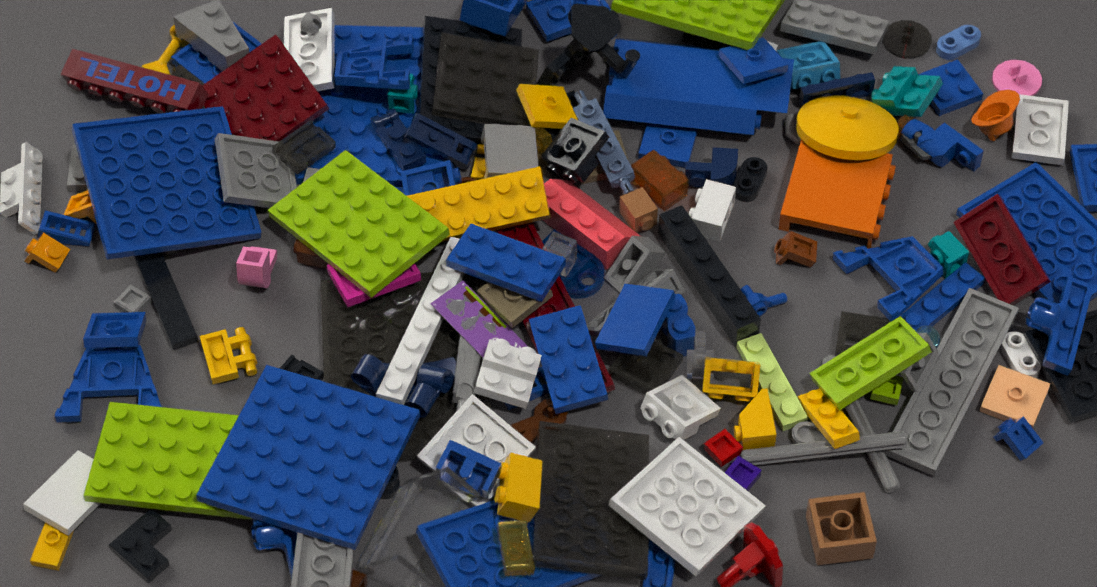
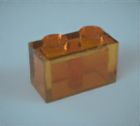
[631,150,688,211]

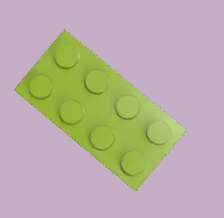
[809,316,932,411]

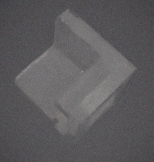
[542,231,577,277]

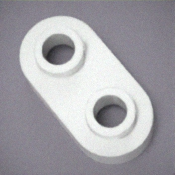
[1000,331,1041,378]

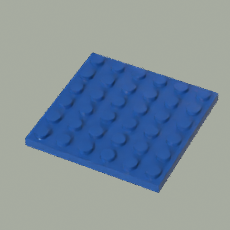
[72,106,262,260]
[196,365,420,550]

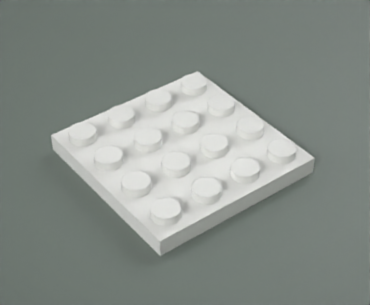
[608,437,766,576]

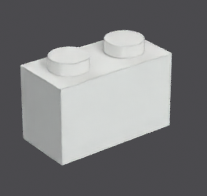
[689,179,736,242]

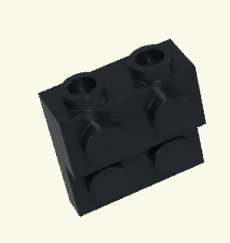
[541,118,610,184]

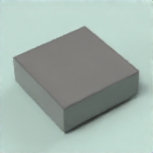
[113,284,152,312]

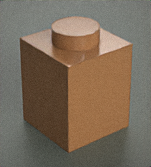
[619,187,658,233]

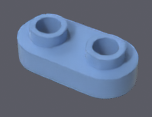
[936,25,981,60]

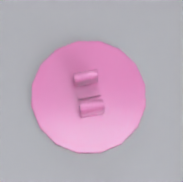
[992,60,1042,96]

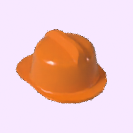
[971,89,1020,141]

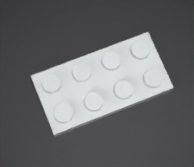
[284,8,335,91]

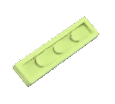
[736,333,808,432]

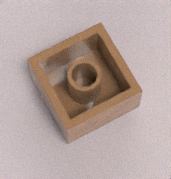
[806,492,877,565]

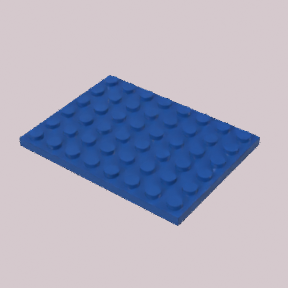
[292,25,445,187]

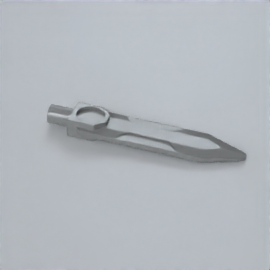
[452,335,481,410]

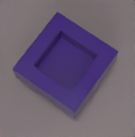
[725,456,762,491]

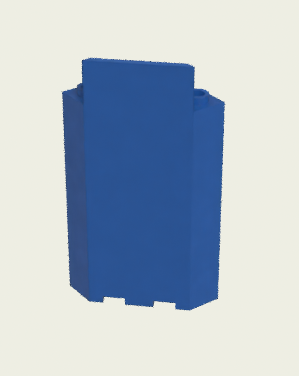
[603,38,794,135]

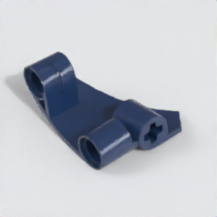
[351,354,456,418]

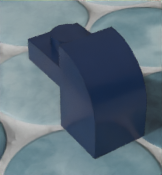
[684,147,738,187]

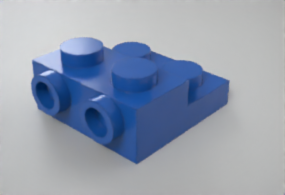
[400,160,462,196]

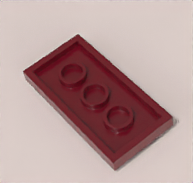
[953,194,1051,305]

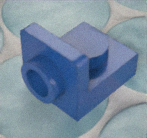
[993,416,1044,461]

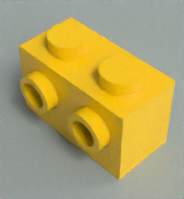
[495,452,542,522]

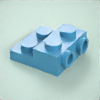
[777,41,840,89]

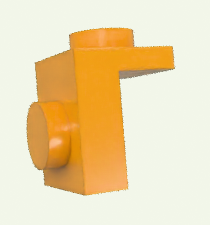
[24,232,70,273]

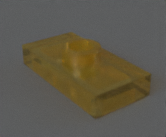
[497,520,535,576]

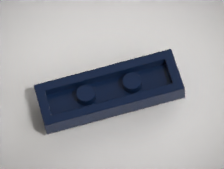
[799,72,875,108]

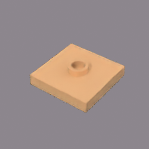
[980,365,1050,428]

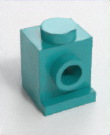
[388,74,418,114]
[928,231,969,279]

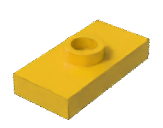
[30,522,75,571]

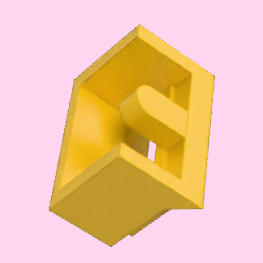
[702,357,760,401]

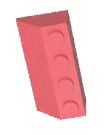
[543,179,640,271]

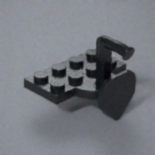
[536,4,640,86]

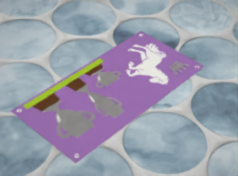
[430,281,528,358]

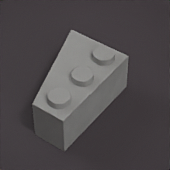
[173,0,249,71]

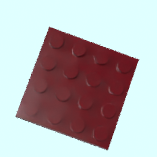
[202,34,329,142]

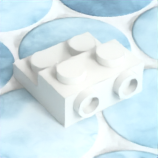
[473,339,542,409]
[640,375,721,440]

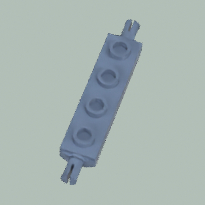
[573,90,636,195]

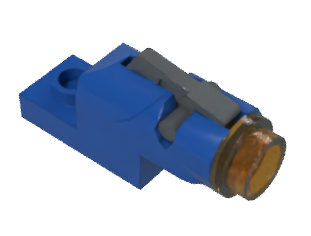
[897,115,984,172]

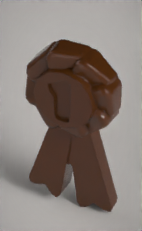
[510,399,568,444]

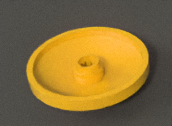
[796,96,899,160]

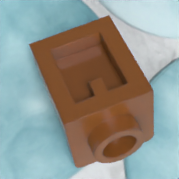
[774,231,817,267]

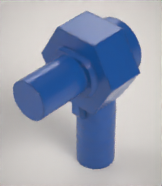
[741,285,787,317]

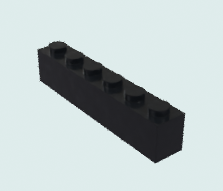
[658,205,761,347]

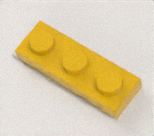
[797,388,860,449]

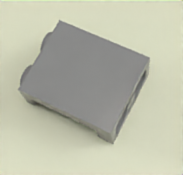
[481,124,538,179]

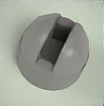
[300,12,322,34]

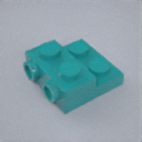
[871,66,943,117]

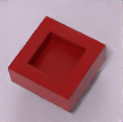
[703,429,743,467]

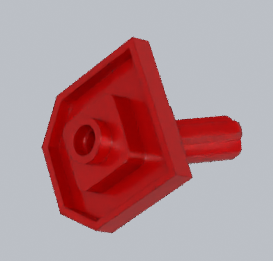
[717,522,783,587]

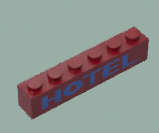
[60,49,208,114]

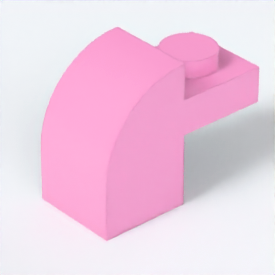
[236,246,277,288]

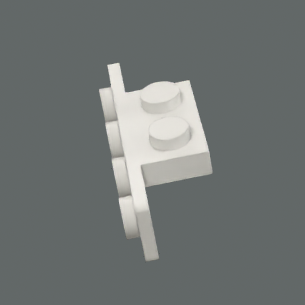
[0,142,43,235]

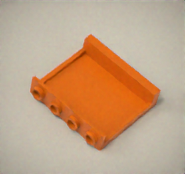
[779,139,896,249]

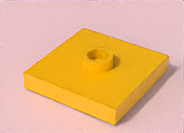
[516,84,578,129]

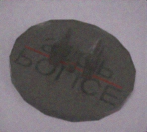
[883,20,932,59]

